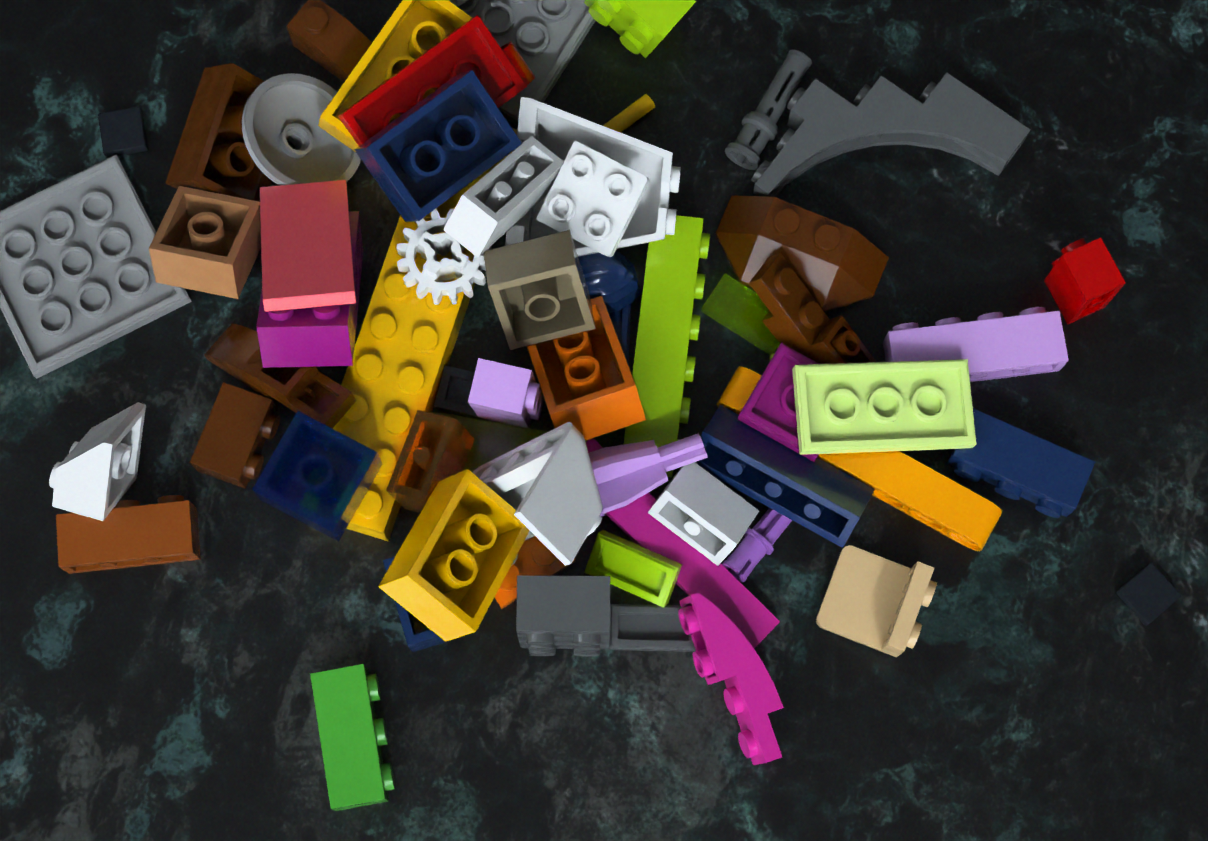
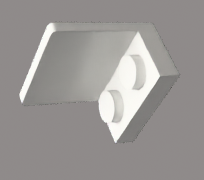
[536,140,650,257]

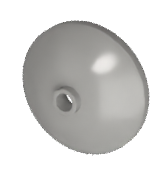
[242,73,361,185]

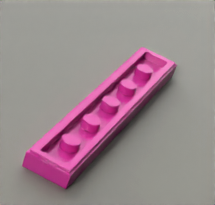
[586,438,780,648]

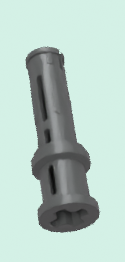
[725,50,812,170]

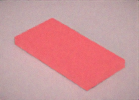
[260,180,356,312]

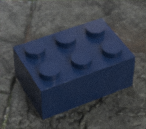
[355,70,522,222]

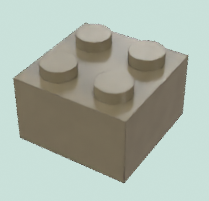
[484,230,596,350]

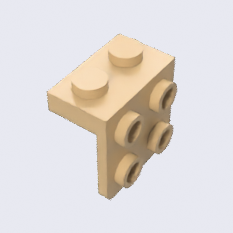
[816,545,937,658]

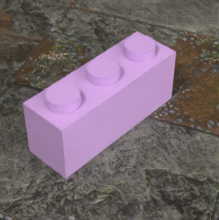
[468,358,544,429]

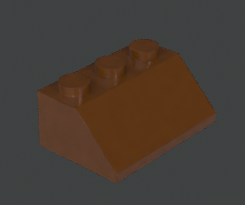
[166,63,272,202]

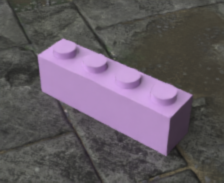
[883,307,1069,382]

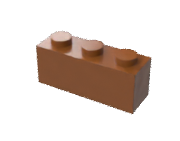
[56,495,201,574]

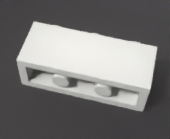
[443,136,564,257]

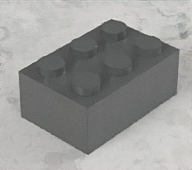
[516,575,610,657]

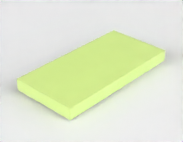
[792,359,977,455]

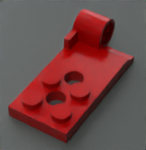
[338,15,536,146]

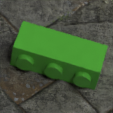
[310,664,395,811]

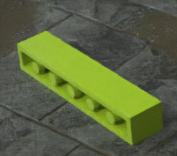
[623,215,710,478]

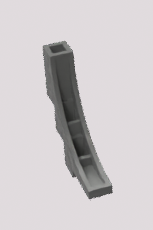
[751,73,1031,197]

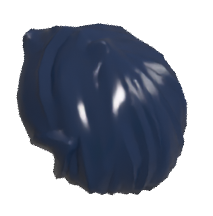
[578,250,642,313]

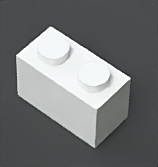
[648,462,759,566]

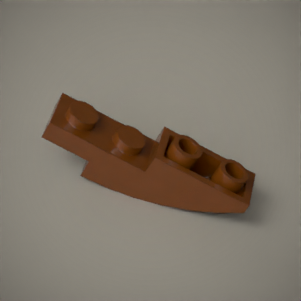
[749,253,876,364]
[204,323,356,434]

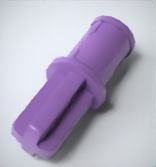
[722,508,792,582]

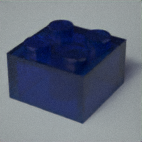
[252,411,383,542]

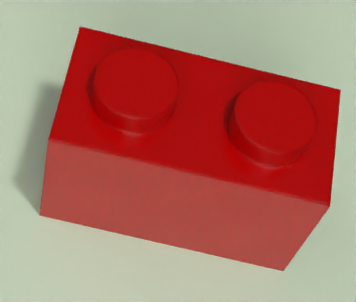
[1044,237,1126,324]

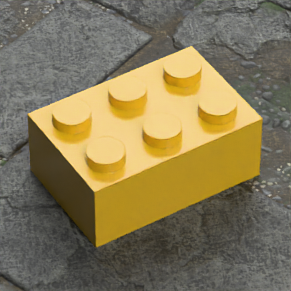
[378,469,530,642]

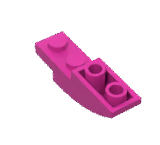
[678,592,784,765]

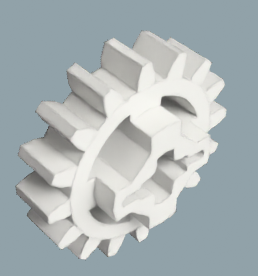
[396,208,492,305]

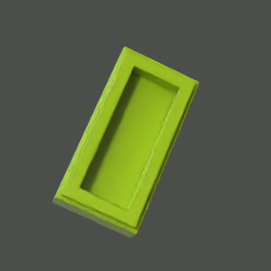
[584,530,683,608]

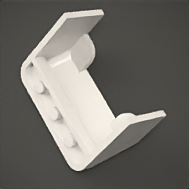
[472,422,603,566]

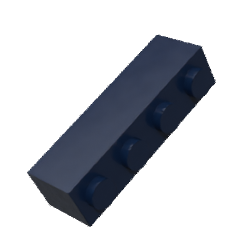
[695,405,875,548]

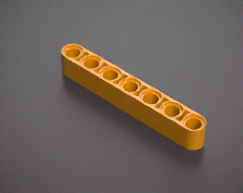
[717,366,1002,551]

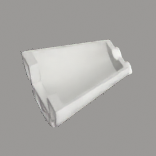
[505,97,681,257]

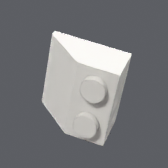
[49,402,146,521]

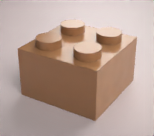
[149,186,261,299]

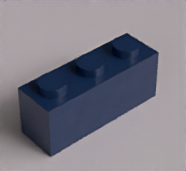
[946,408,1095,518]

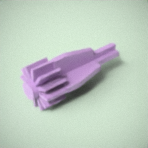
[589,433,708,517]

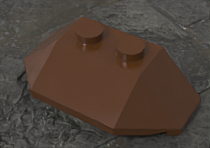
[716,195,889,313]

